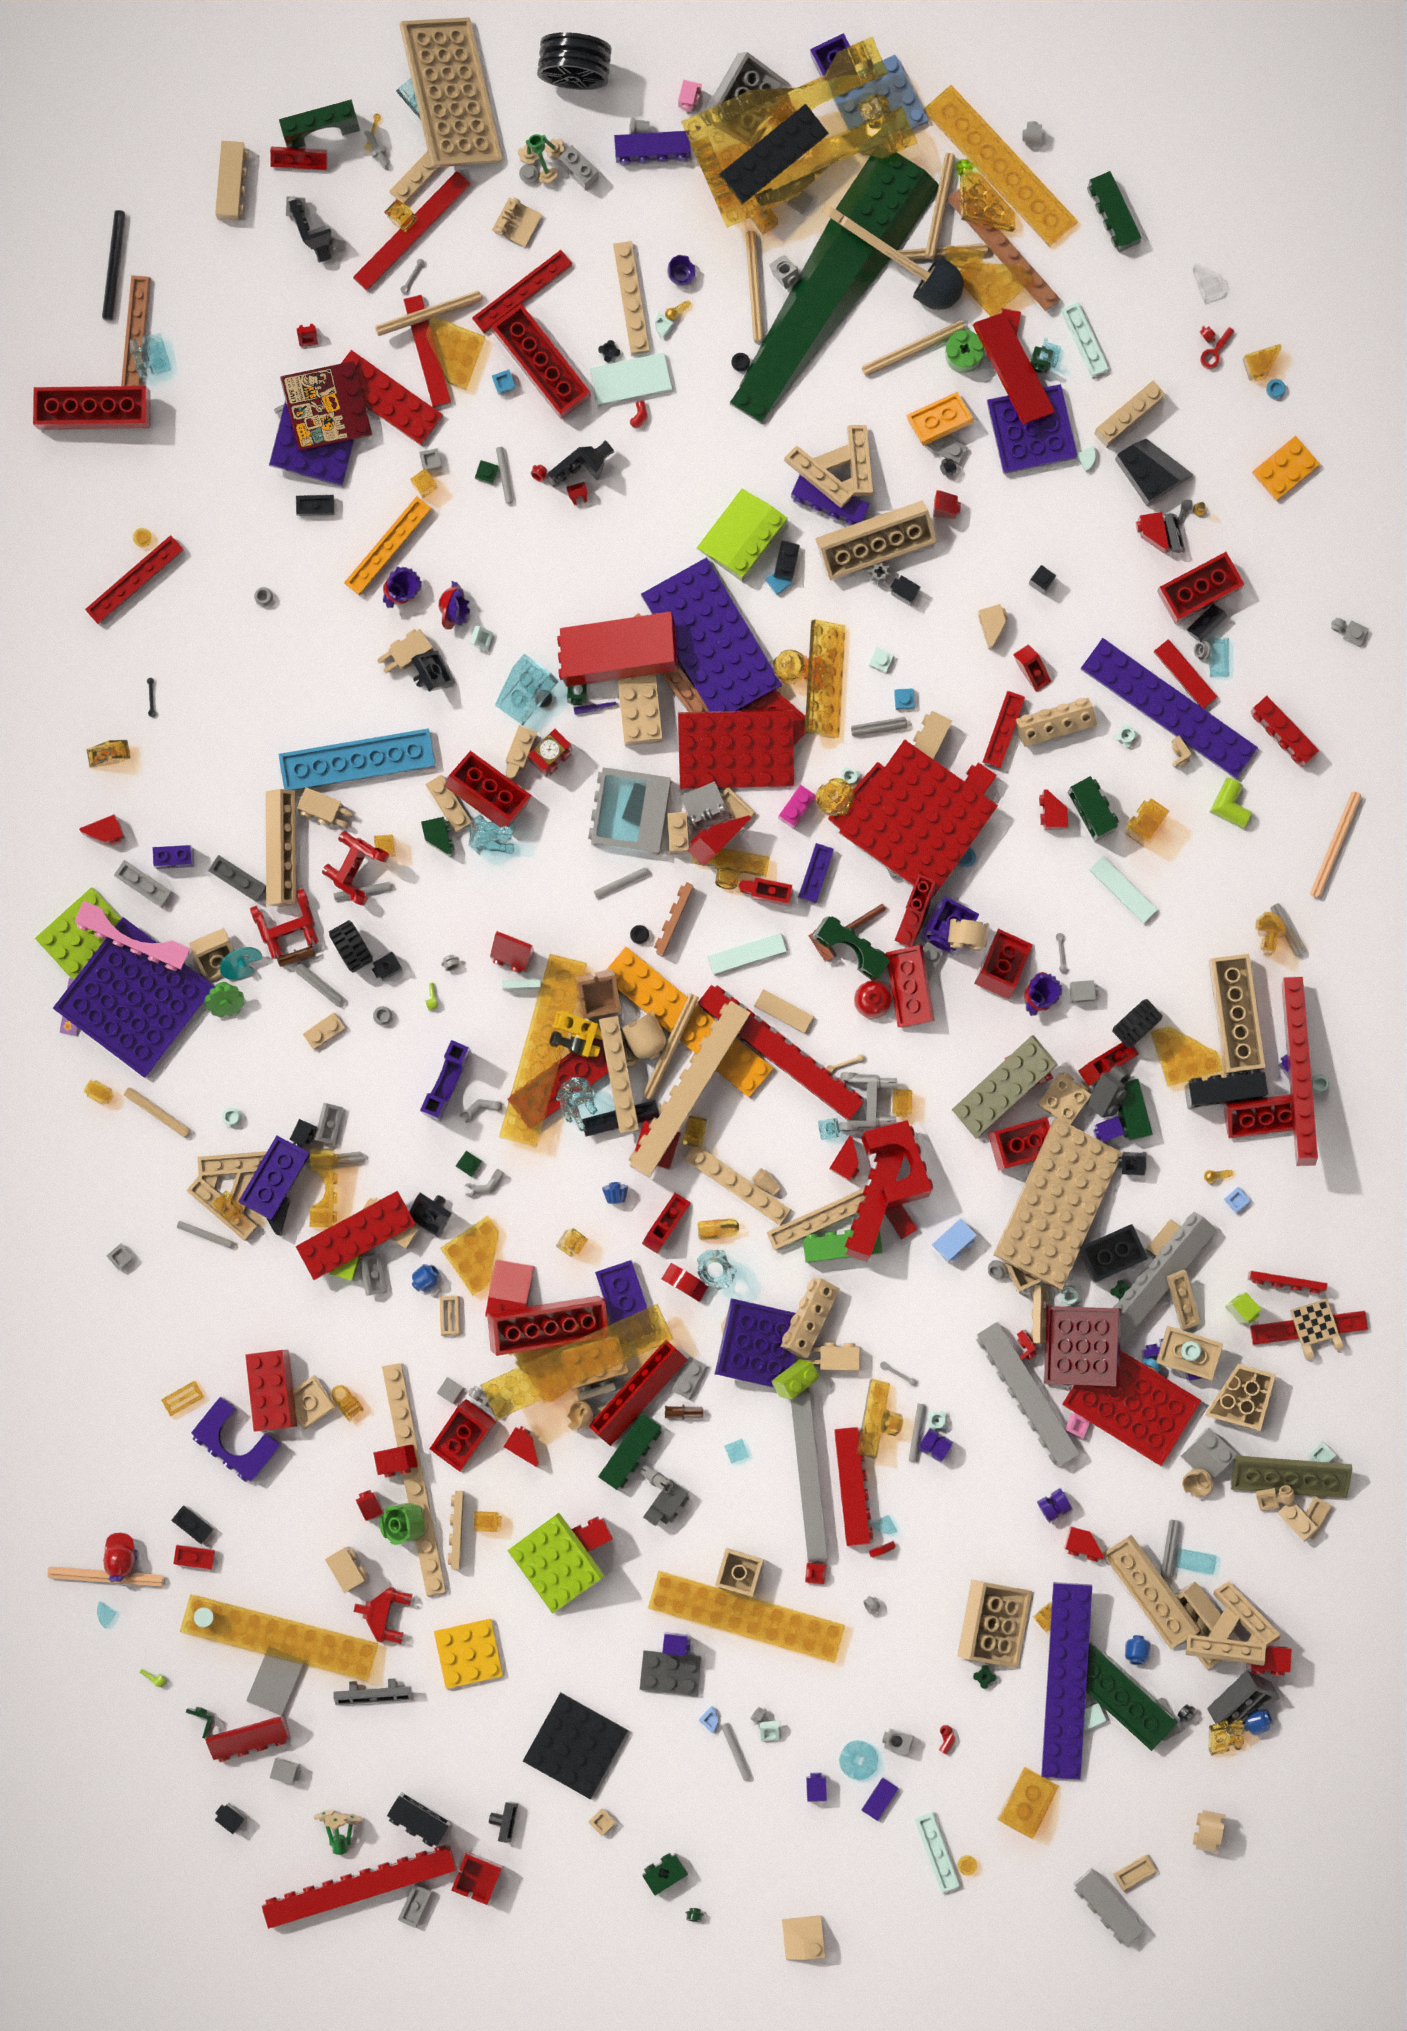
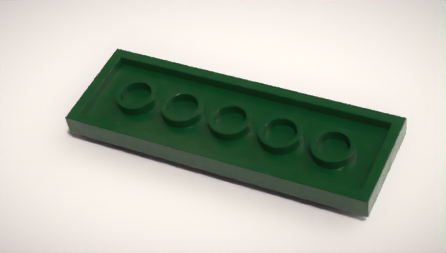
[1086,1642,1178,1751]

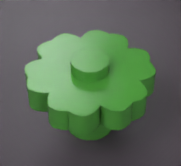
[205,982,245,1017]

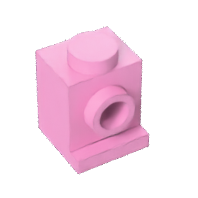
[678,80,702,112]

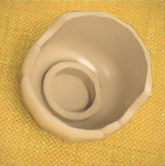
[567,1401,593,1431]
[1182,1469,1214,1497]

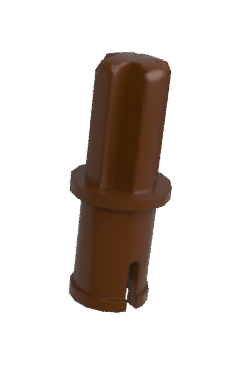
[277,945,316,967]
[665,1404,703,1420]

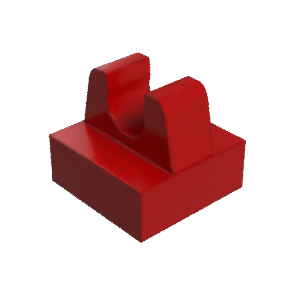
[297,324,318,347]
[566,482,588,505]
[805,1563,826,1584]

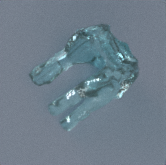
[468,814,515,856]
[556,1077,598,1132]
[697,1249,737,1290]

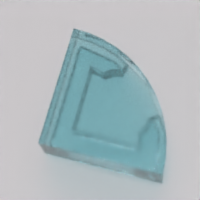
[872,1515,898,1534]
[97,1601,117,1628]

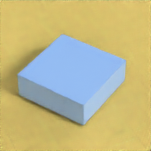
[1224,1187,1251,1214]

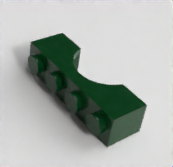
[812,916,890,981]

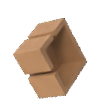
[574,969,621,1019]

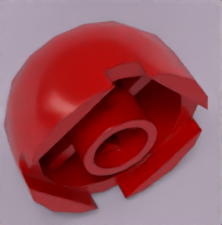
[854,980,892,1019]

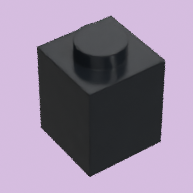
[1028,565,1056,595]
[890,575,921,606]
[215,1803,247,1834]

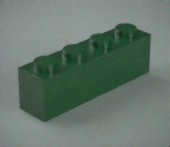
[1087,171,1142,252]
[598,1413,662,1490]

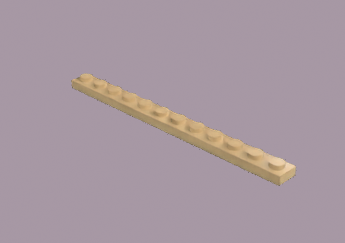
[382,1363,446,1596]

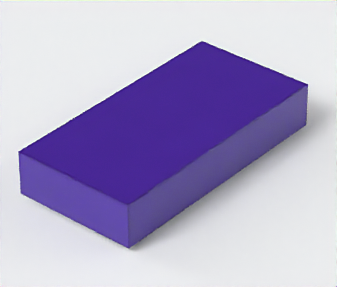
[861,1777,899,1821]

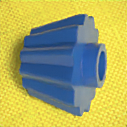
[602,1182,628,1204]

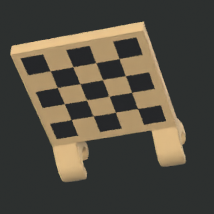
[1290,1299,1344,1360]

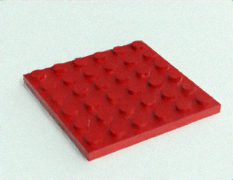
[838,739,998,899]

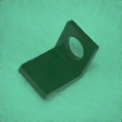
[1030,346,1053,373]
[567,684,587,705]
[185,1707,214,1739]

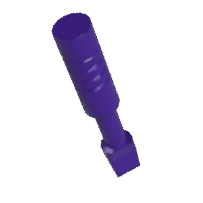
[573,702,616,715]

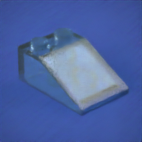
[495,654,559,725]

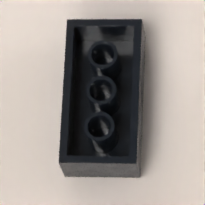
[1184,1069,1268,1109]

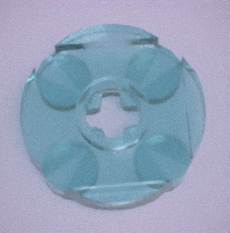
[839,1740,878,1780]

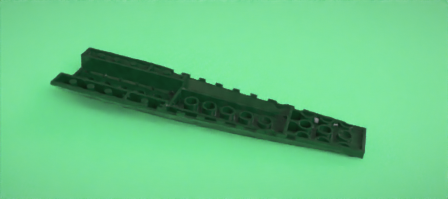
[730,146,939,424]

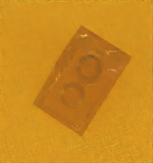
[997,1766,1059,1840]

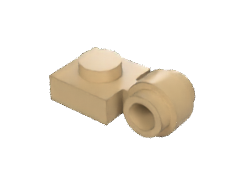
[1256,1485,1295,1511]

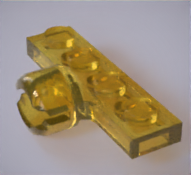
[691,848,770,890]
[856,1379,903,1459]

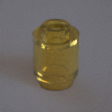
[84,1079,114,1106]

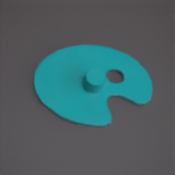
[220,947,263,980]

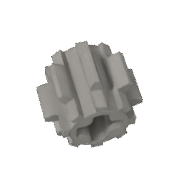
[867,562,891,586]

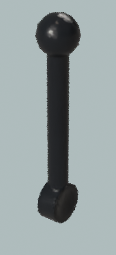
[147,677,156,717]

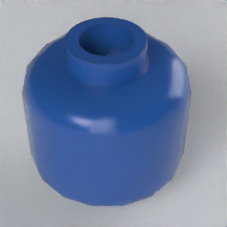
[412,1264,441,1293]
[1125,1635,1151,1665]
[1242,1709,1273,1735]

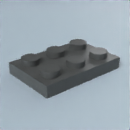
[639,1650,701,1696]

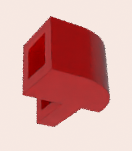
[661,1263,709,1302]

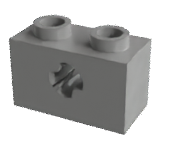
[558,145,599,190]

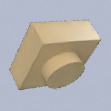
[588,1808,616,1836]

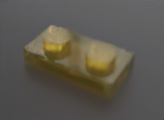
[945,245,985,271]

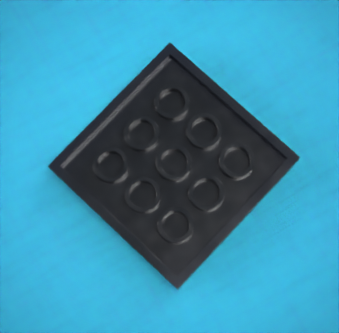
[523,1692,628,1800]

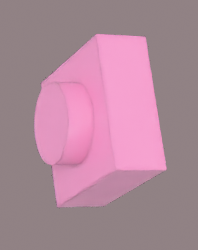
[1065,1413,1090,1439]

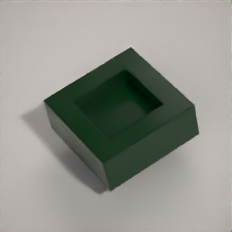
[475,460,499,485]
[456,1150,482,1177]

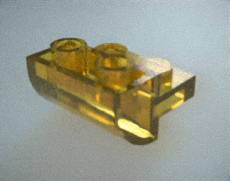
[1255,912,1285,956]

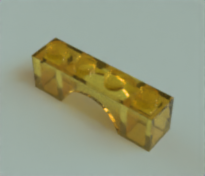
[309,1148,338,1227]

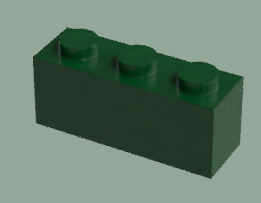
[1117,1079,1153,1141]

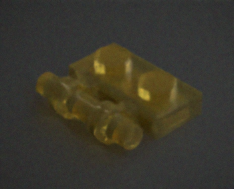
[1208,1720,1244,1756]

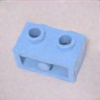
[932,1218,976,1262]

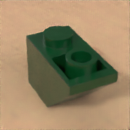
[421,817,455,857]

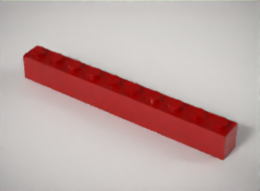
[1281,977,1318,1166]
[697,985,863,1120]
[261,1844,457,1929]

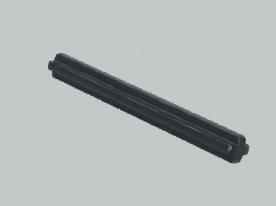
[102,210,125,321]

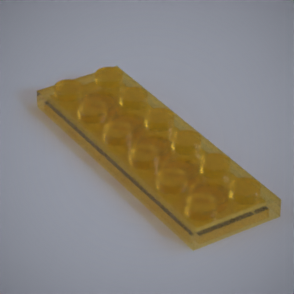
[805,619,845,739]

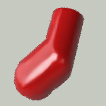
[630,401,648,428]
[939,1725,956,1755]

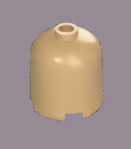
[620,1011,667,1060]

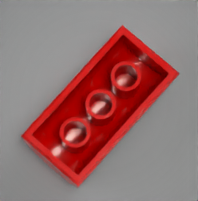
[1224,1094,1293,1138]

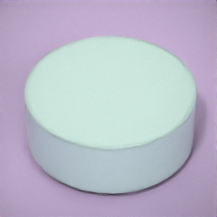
[1181,1341,1201,1361]
[194,1608,214,1628]

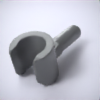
[1178,500,1193,525]

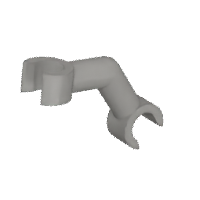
[459,1099,502,1123]
[464,1169,504,1196]

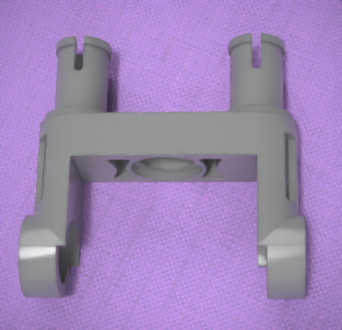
[839,1072,897,1131]

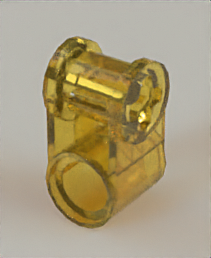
[331,1385,365,1422]

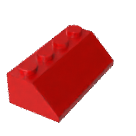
[205,1715,291,1762]

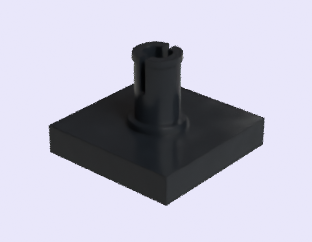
[411,650,455,692]
[409,1192,452,1238]

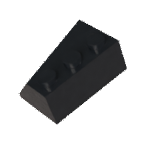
[1115,438,1194,506]

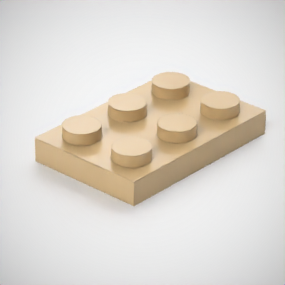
[1156,1326,1224,1381]

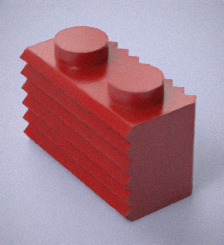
[373,1444,418,1478]

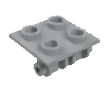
[680,781,730,831]

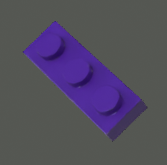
[798,843,834,904]

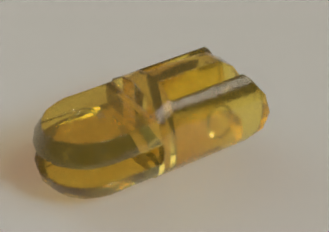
[697,1218,740,1240]

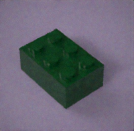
[1067,776,1119,842]

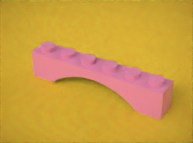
[74,901,190,972]

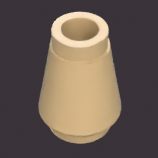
[752,1168,781,1195]

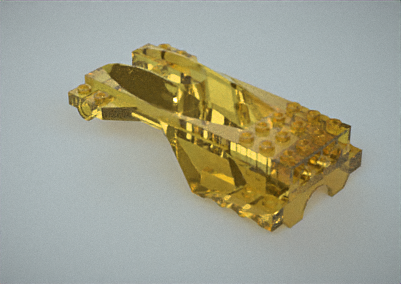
[681,36,917,228]

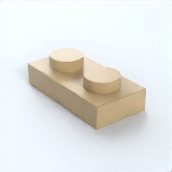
[303,1012,345,1050]
[1277,1502,1319,1542]

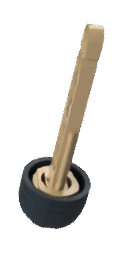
[822,204,964,310]

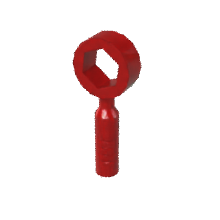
[1200,327,1235,369]

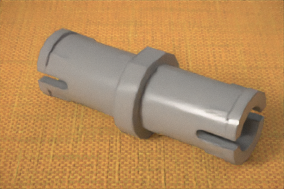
[640,1465,673,1493]

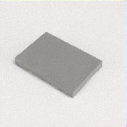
[246,1646,305,1716]

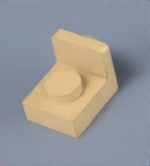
[1171,736,1192,767]

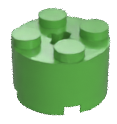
[945,330,984,373]
[379,1503,425,1545]

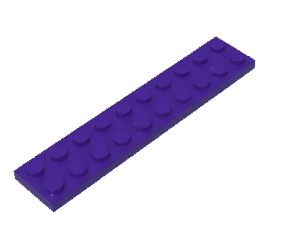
[1080,638,1258,779]
[1041,1582,1092,1780]

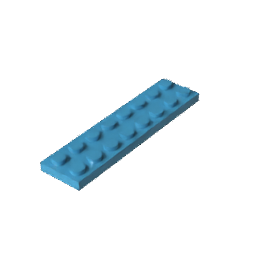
[278,728,436,791]

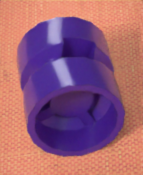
[918,1428,953,1463]
[1037,1488,1073,1523]

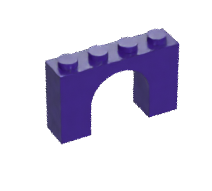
[420,1040,471,1121]
[191,1397,282,1482]

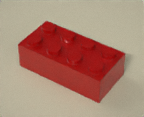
[1157,552,1245,624]
[445,750,532,831]
[245,1350,297,1432]

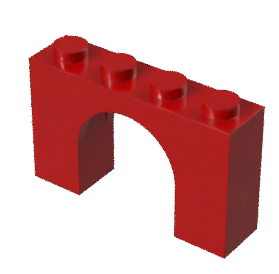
[861,1120,933,1209]

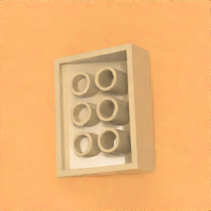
[957,1579,1032,1668]

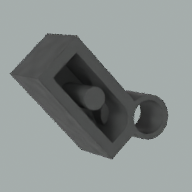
[1086,1065,1130,1118]
[643,1479,689,1526]

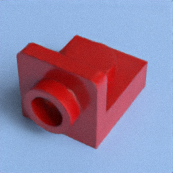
[1016,1329,1039,1361]

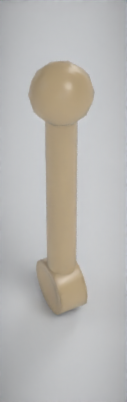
[826,1054,865,1073]

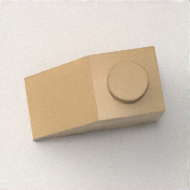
[977,604,1008,649]

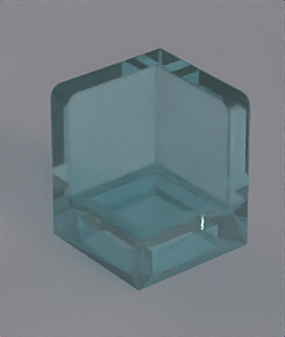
[1038,338,1061,368]

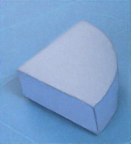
[699,1706,718,1734]

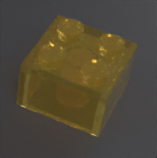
[1125,798,1169,847]

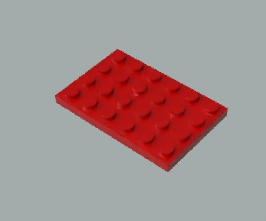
[678,709,794,789]
[1062,1350,1202,1466]

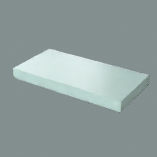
[590,353,672,406]

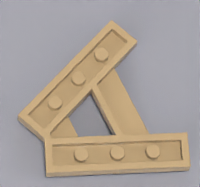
[784,425,873,508]
[186,1151,267,1241]
[1185,1581,1281,1665]

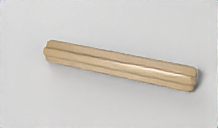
[124,1087,190,1137]

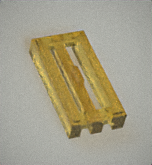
[161,1380,204,1417]

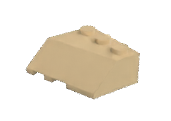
[1204,1364,1276,1431]

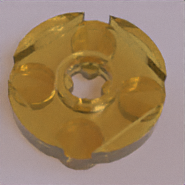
[816,778,854,816]

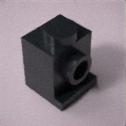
[372,952,403,981]
[289,1119,317,1149]
[1118,1152,1147,1175]

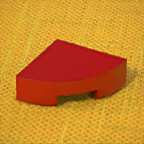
[868,1541,896,1558]

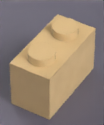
[667,812,689,854]

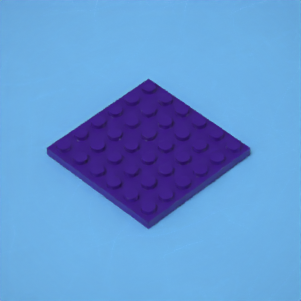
[53,917,215,1078]

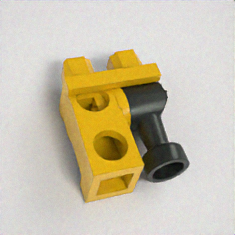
[549,1011,602,1057]

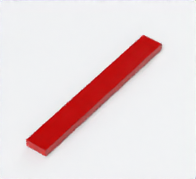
[353,171,471,291]

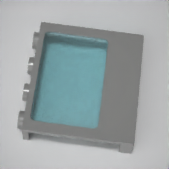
[588,767,671,855]

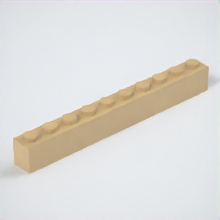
[628,1001,750,1178]

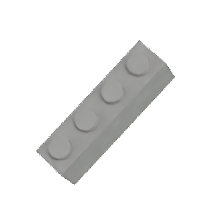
[1073,1868,1144,1945]

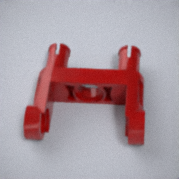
[322,831,390,906]
[250,888,319,960]

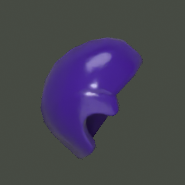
[667,255,695,286]

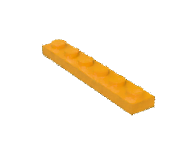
[344,496,432,596]

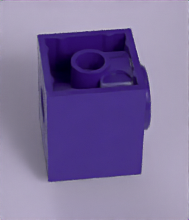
[920,896,979,955]

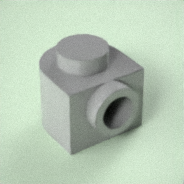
[1022,121,1042,146]

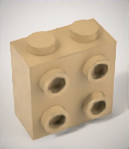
[1037,1072,1091,1124]

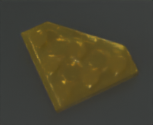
[960,169,1016,232]
[960,263,1034,317]
[425,316,485,390]
[1150,1026,1223,1087]
[440,1216,499,1296]

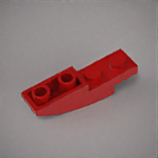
[894,873,937,947]

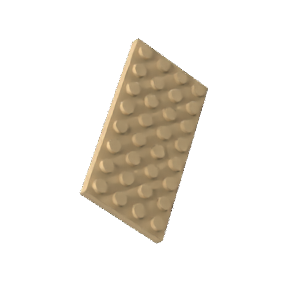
[399,17,503,167]
[993,1118,1122,1290]

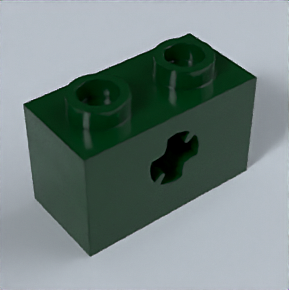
[642,1853,688,1896]

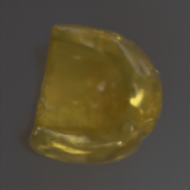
[773,649,810,684]

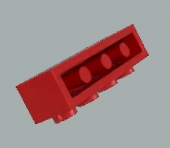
[1250,695,1319,767]

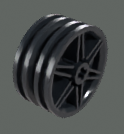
[537,32,612,90]

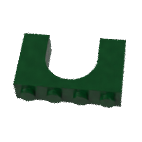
[279,99,360,148]

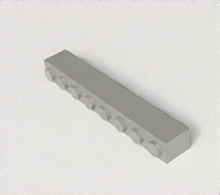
[1113,1211,1217,1347]
[976,1322,1080,1466]

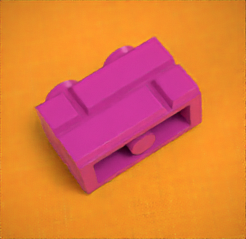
[778,785,816,829]

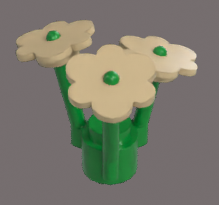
[518,134,565,184]
[314,1809,363,1855]

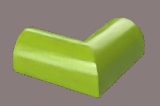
[1209,778,1252,829]

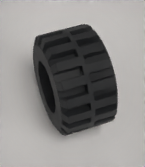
[329,920,373,973]
[1112,999,1163,1048]

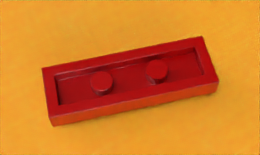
[270,146,328,170]

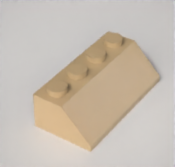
[1175,1581,1241,1670]

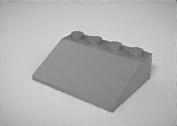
[701,52,790,147]

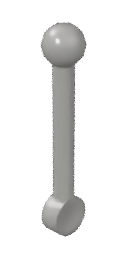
[400,259,424,294]
[1056,933,1067,972]
[880,1361,916,1386]

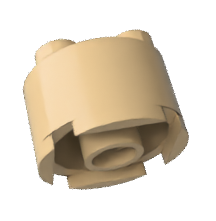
[948,919,989,951]
[1193,1810,1226,1854]

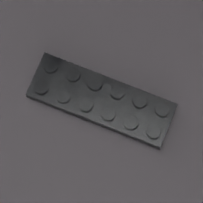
[719,103,829,205]

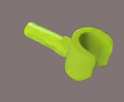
[425,982,438,1011]
[139,1669,167,1687]

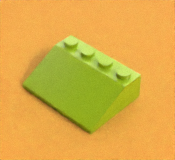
[696,488,788,582]

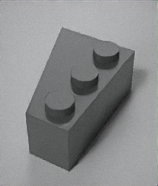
[1207,1670,1280,1731]

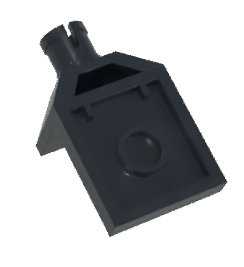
[287,196,332,263]
[547,440,614,487]

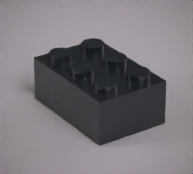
[1079,1224,1148,1284]
[387,1792,451,1847]

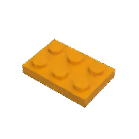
[906,392,974,446]
[1252,436,1320,501]

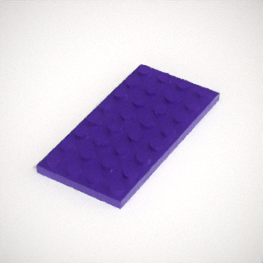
[641,557,782,712]

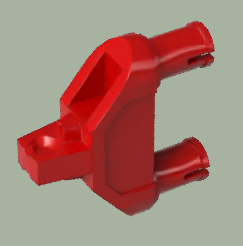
[353,1586,413,1645]

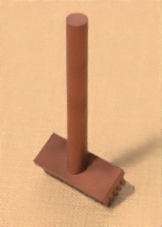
[808,904,886,962]

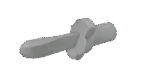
[364,131,389,168]

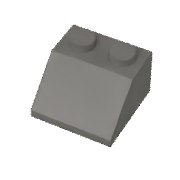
[1180,1428,1237,1479]

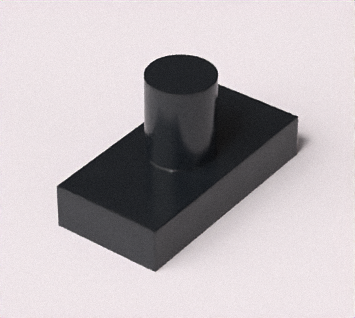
[489,1802,518,1843]

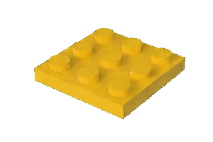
[434,1618,503,1689]

